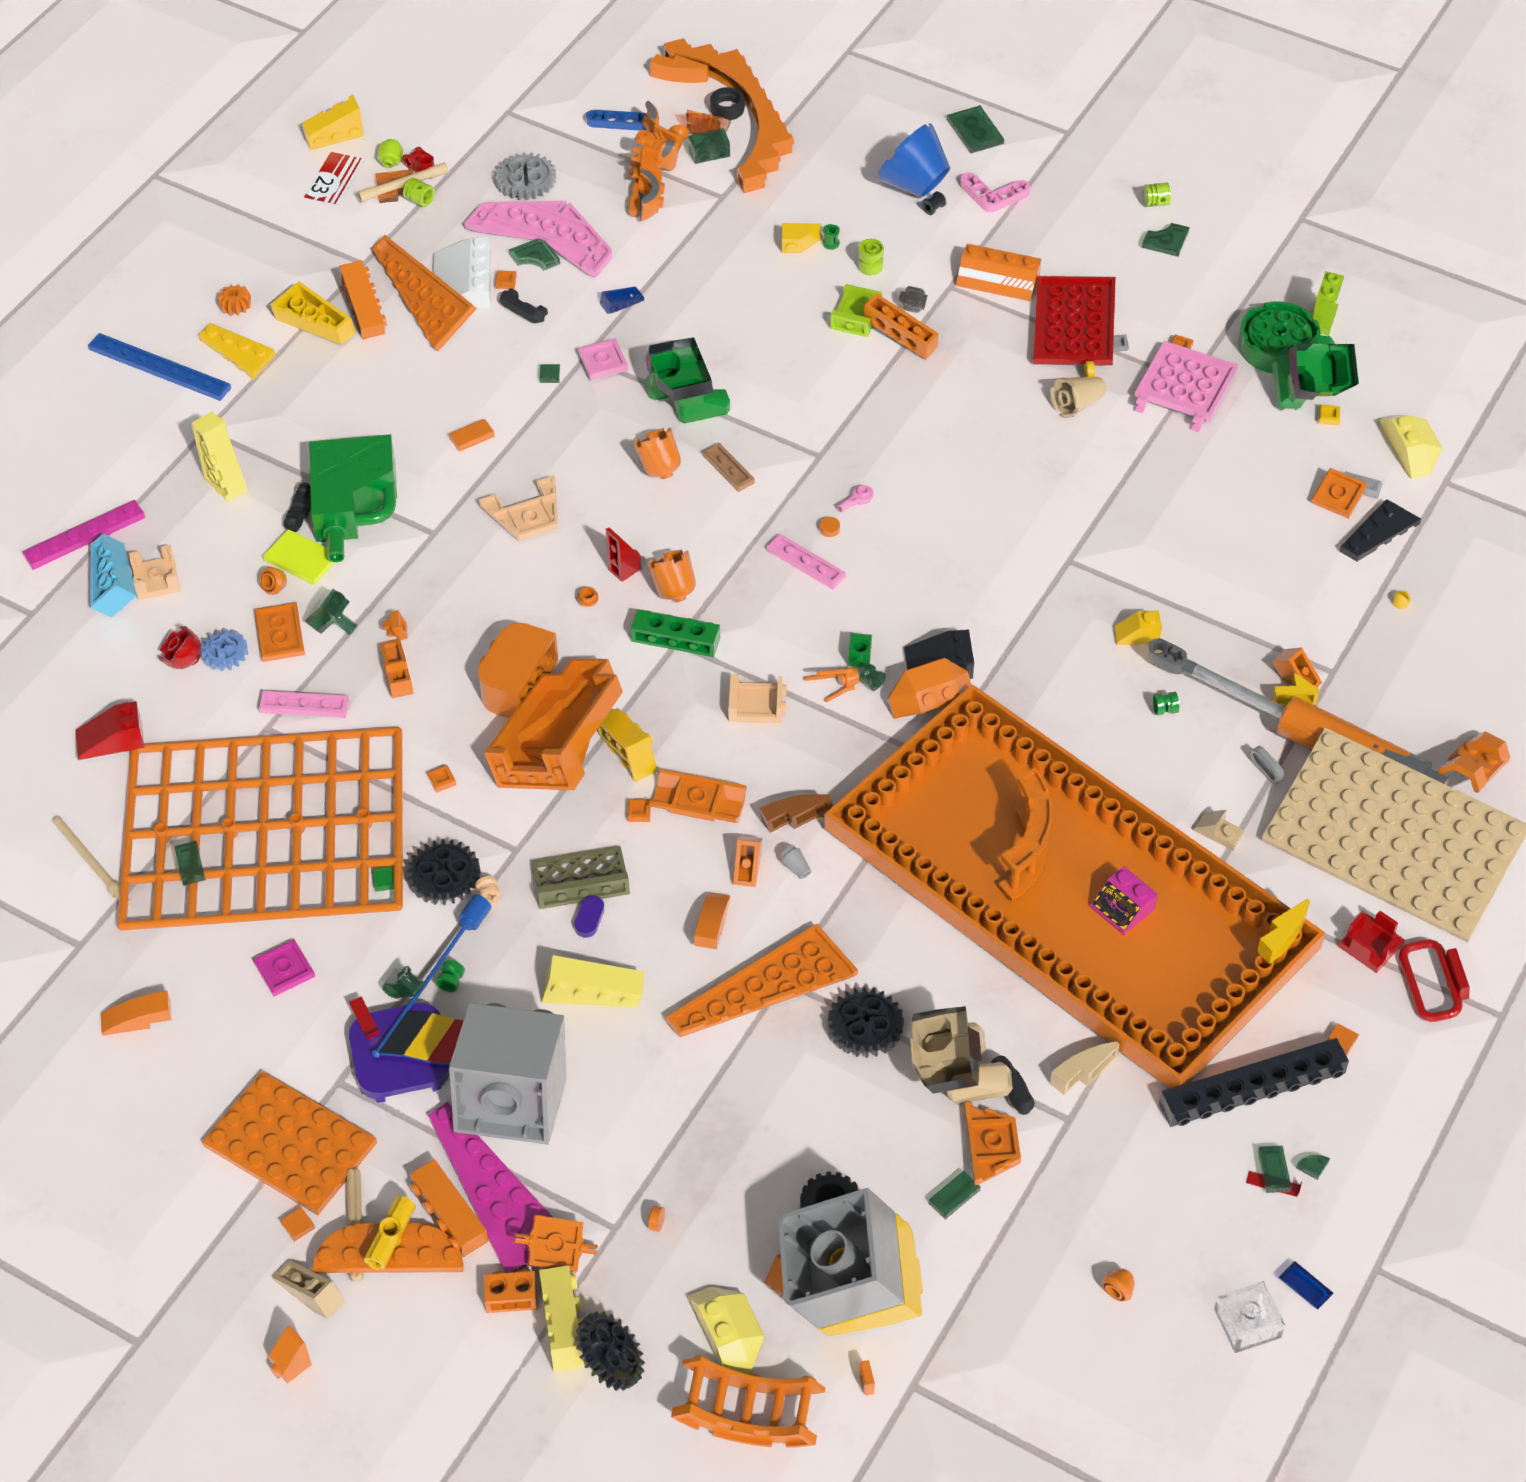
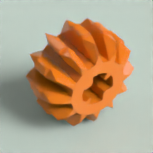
[218,284,251,316]

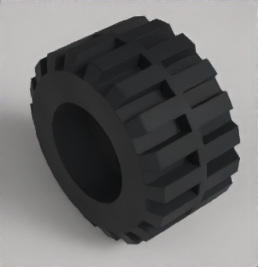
[800,1171,858,1209]

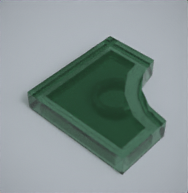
[1142,223,1190,257]
[509,238,560,271]

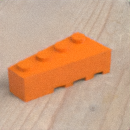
[339,260,387,340]

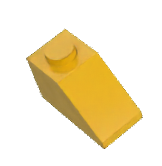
[782,223,821,253]
[1114,610,1162,645]

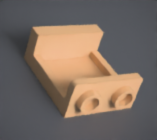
[728,674,787,723]

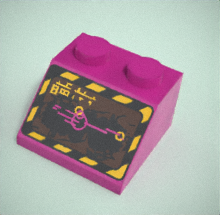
[1090,866,1158,935]

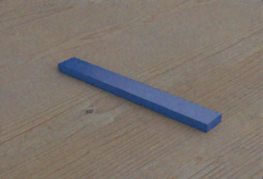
[88,333,231,401]

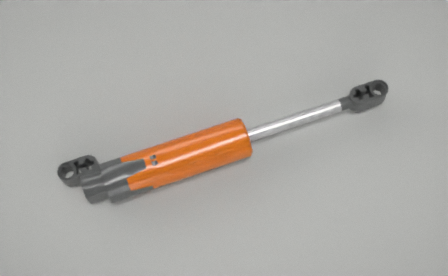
[1149,638,1449,786]

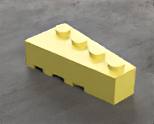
[542,955,644,1007]

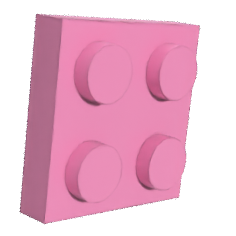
[578,338,628,380]

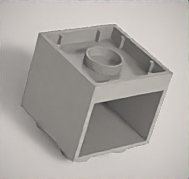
[449,1003,566,1145]

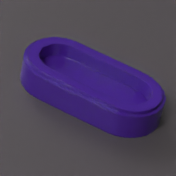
[574,896,605,938]

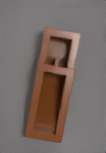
[759,794,833,833]

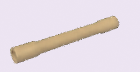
[357,162,448,202]

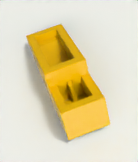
[1257,899,1310,964]

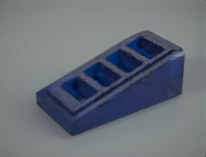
[600,286,645,314]

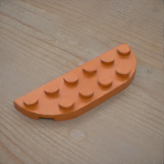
[313,1223,464,1273]

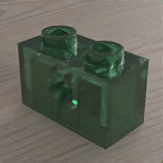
[688,128,730,164]

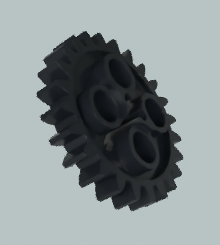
[406,839,481,905]
[827,987,904,1058]
[575,1311,645,1391]

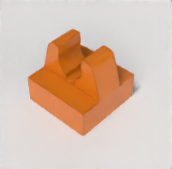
[382,610,408,640]

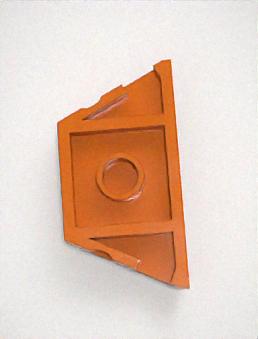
[964,1102,1021,1185]

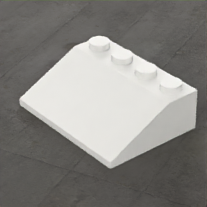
[433,237,491,308]

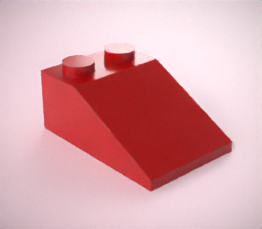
[76,701,144,760]

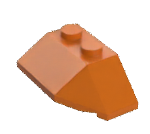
[888,658,971,719]

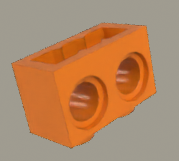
[484,1270,537,1313]

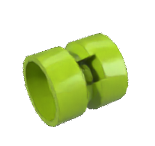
[858,238,884,276]

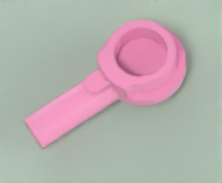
[837,485,874,512]

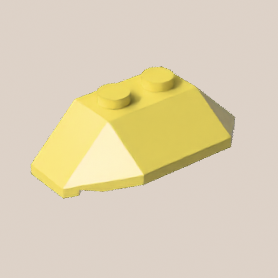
[1379,415,1443,479]
[688,1286,764,1374]

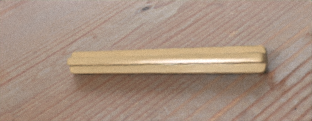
[347,1168,363,1282]

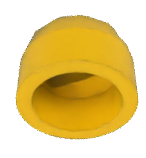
[1392,590,1410,609]

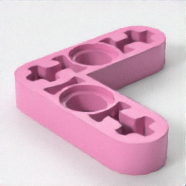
[960,172,1030,212]

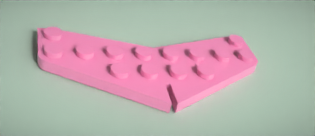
[465,201,612,277]

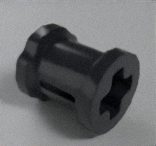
[921,191,947,215]

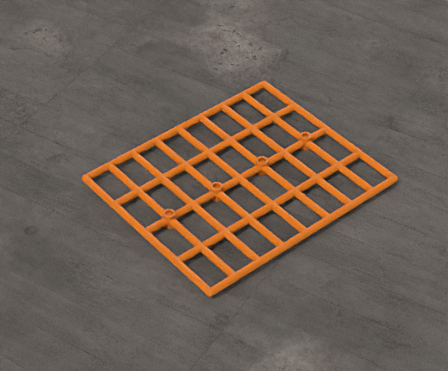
[117,727,403,931]

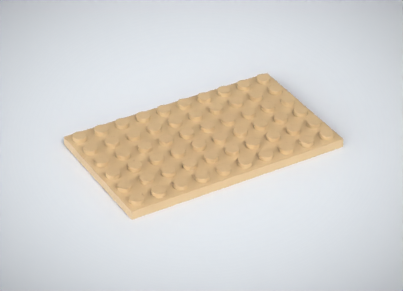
[1261,728,1526,943]

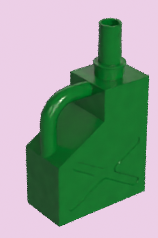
[309,434,398,563]

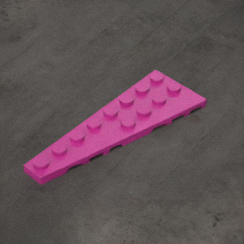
[428,1102,553,1273]

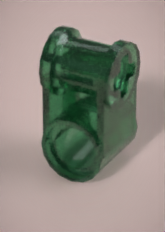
[382,966,425,999]

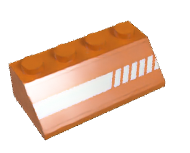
[956,243,1042,301]

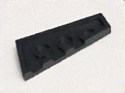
[1339,499,1421,562]

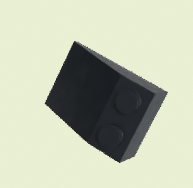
[904,629,974,679]

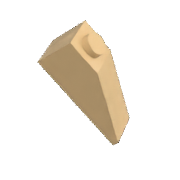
[272,1260,345,1319]

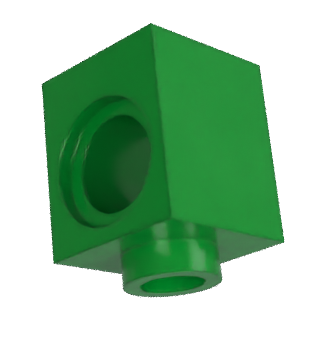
[848,633,872,668]

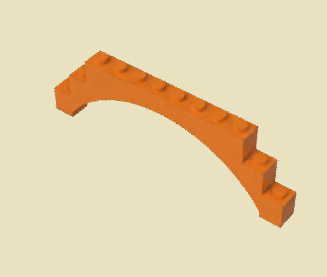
[664,38,794,193]

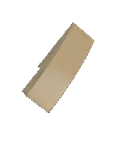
[1050,1041,1120,1096]

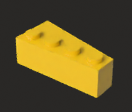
[270,281,356,345]

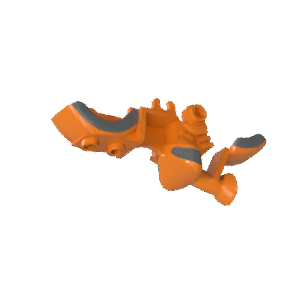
[628,101,690,221]

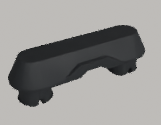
[499,288,548,323]
[284,482,311,533]
[991,1055,1035,1115]

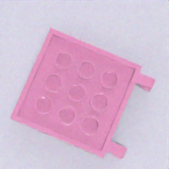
[1135,341,1238,432]

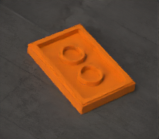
[255,602,305,662]

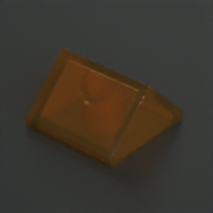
[686,110,731,141]

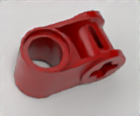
[402,146,435,179]

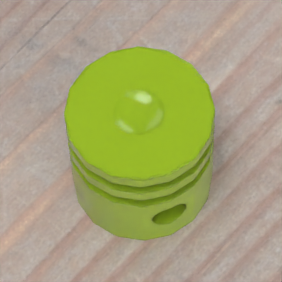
[403,177,435,207]
[1143,182,1171,207]

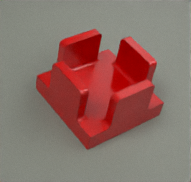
[1339,911,1405,973]

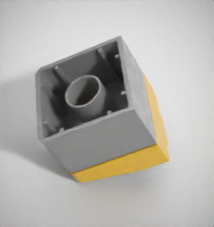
[778,1188,923,1336]

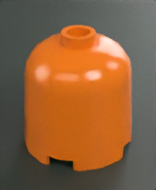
[633,428,681,479]
[648,549,696,602]

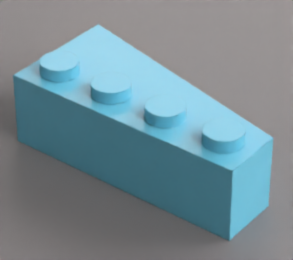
[90,533,137,617]

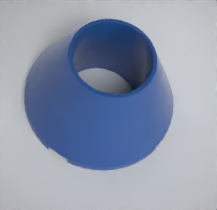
[877,123,950,198]

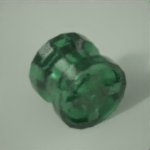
[859,664,886,691]

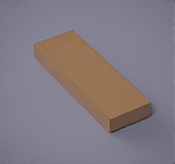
[703,443,755,492]

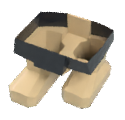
[910,1006,1013,1104]

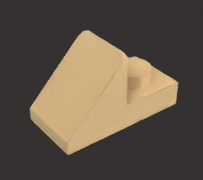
[1193,810,1245,850]

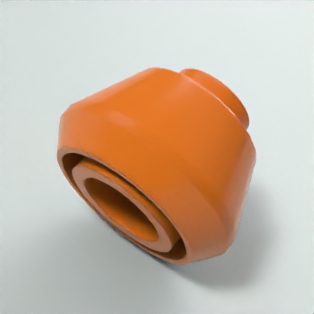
[260,566,287,595]
[1102,1269,1135,1302]

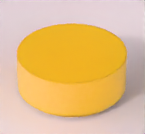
[1084,361,1095,377]

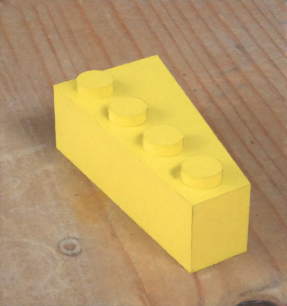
[191,411,248,502]
[539,1265,584,1373]

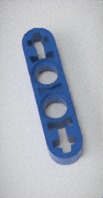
[586,110,646,131]

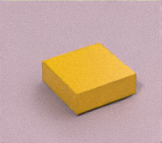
[1319,404,1340,426]

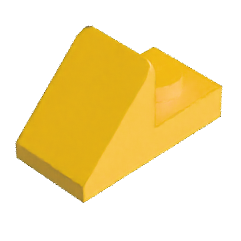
[1272,673,1319,706]

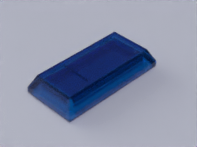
[1279,1261,1334,1310]

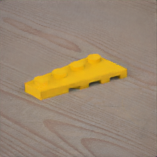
[199,323,275,379]

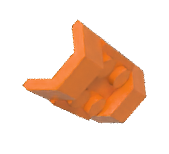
[1438,731,1511,793]
[649,769,747,823]

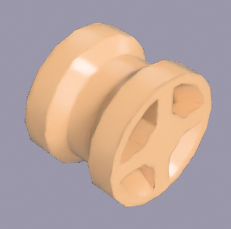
[475,876,501,904]

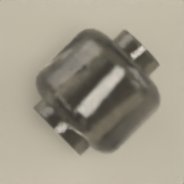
[898,286,928,313]

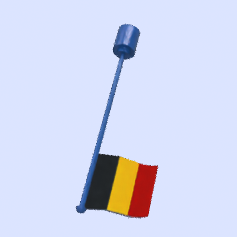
[372,895,492,1065]

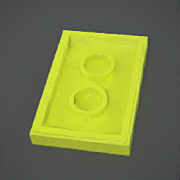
[263,530,334,585]

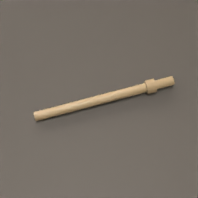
[53,816,131,906]

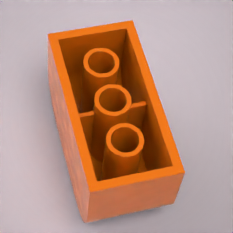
[478,623,559,718]

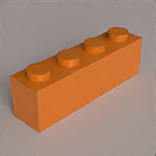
[409,1159,489,1257]

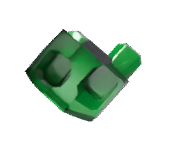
[1272,335,1359,410]
[645,337,730,424]

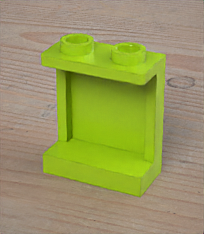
[1313,271,1344,336]
[831,284,882,338]

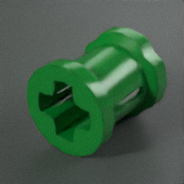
[823,224,840,250]

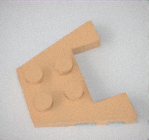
[479,475,558,541]

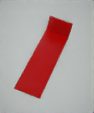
[349,996,380,1040]
[1246,1171,1302,1197]

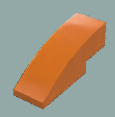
[650,54,709,83]
[379,640,414,698]
[694,892,730,949]
[101,990,172,1035]

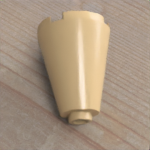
[1050,377,1107,418]

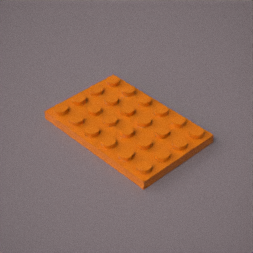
[202,1071,377,1216]

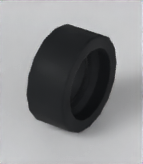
[710,87,745,120]

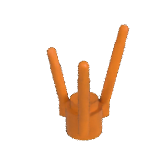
[804,667,859,702]

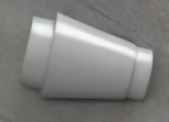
[780,845,812,879]

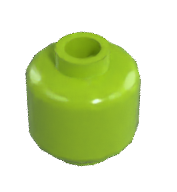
[377,139,403,168]

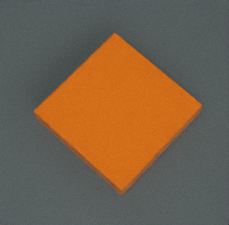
[1311,468,1368,519]

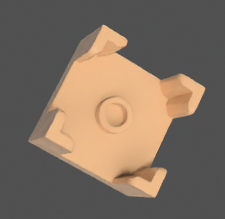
[129,545,180,600]

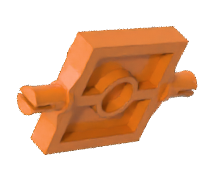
[513,1215,598,1273]

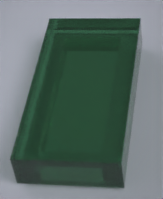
[174,841,206,886]
[1258,1145,1291,1193]
[928,1171,981,1220]

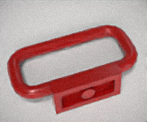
[1399,939,1470,1022]

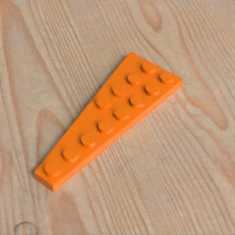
[372,235,477,351]
[666,923,858,1037]

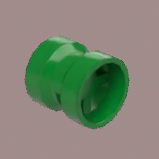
[1153,691,1179,715]
[435,960,465,992]

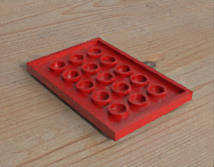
[1033,276,1116,365]

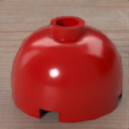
[159,626,201,669]

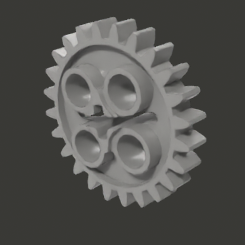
[495,152,556,200]

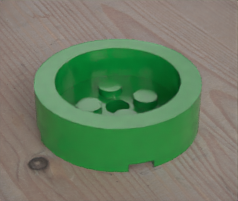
[1238,301,1321,373]

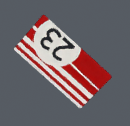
[304,152,364,205]

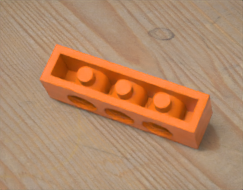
[864,293,939,360]

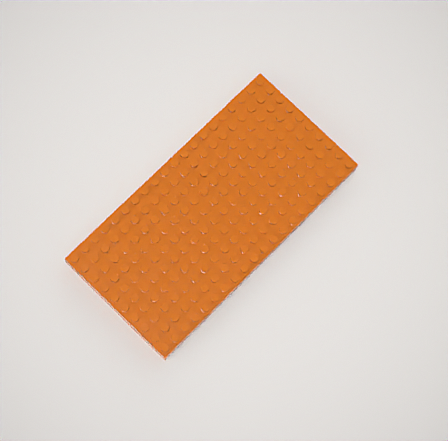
[825,684,1325,1089]

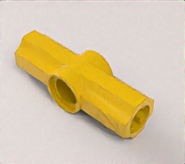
[364,1196,416,1270]

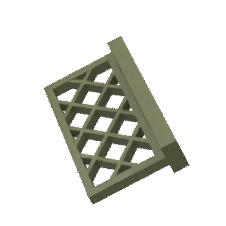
[532,846,630,909]

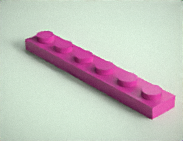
[22,500,145,570]

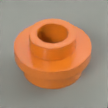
[578,587,599,607]

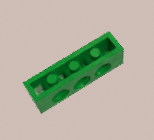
[631,609,720,657]

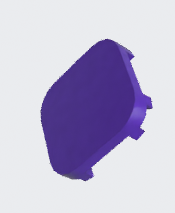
[349,1003,450,1103]

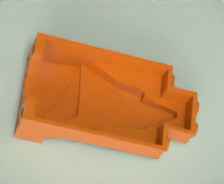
[484,658,623,790]

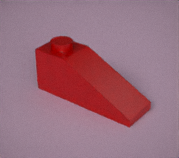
[606,527,641,582]

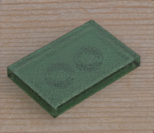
[947,105,1004,154]

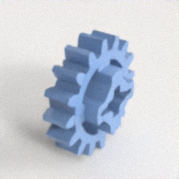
[201,629,248,671]

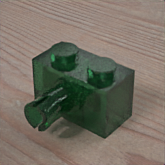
[305,588,358,635]

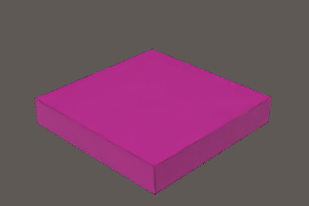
[253,939,315,997]

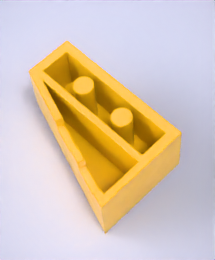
[302,94,364,150]
[598,708,658,782]

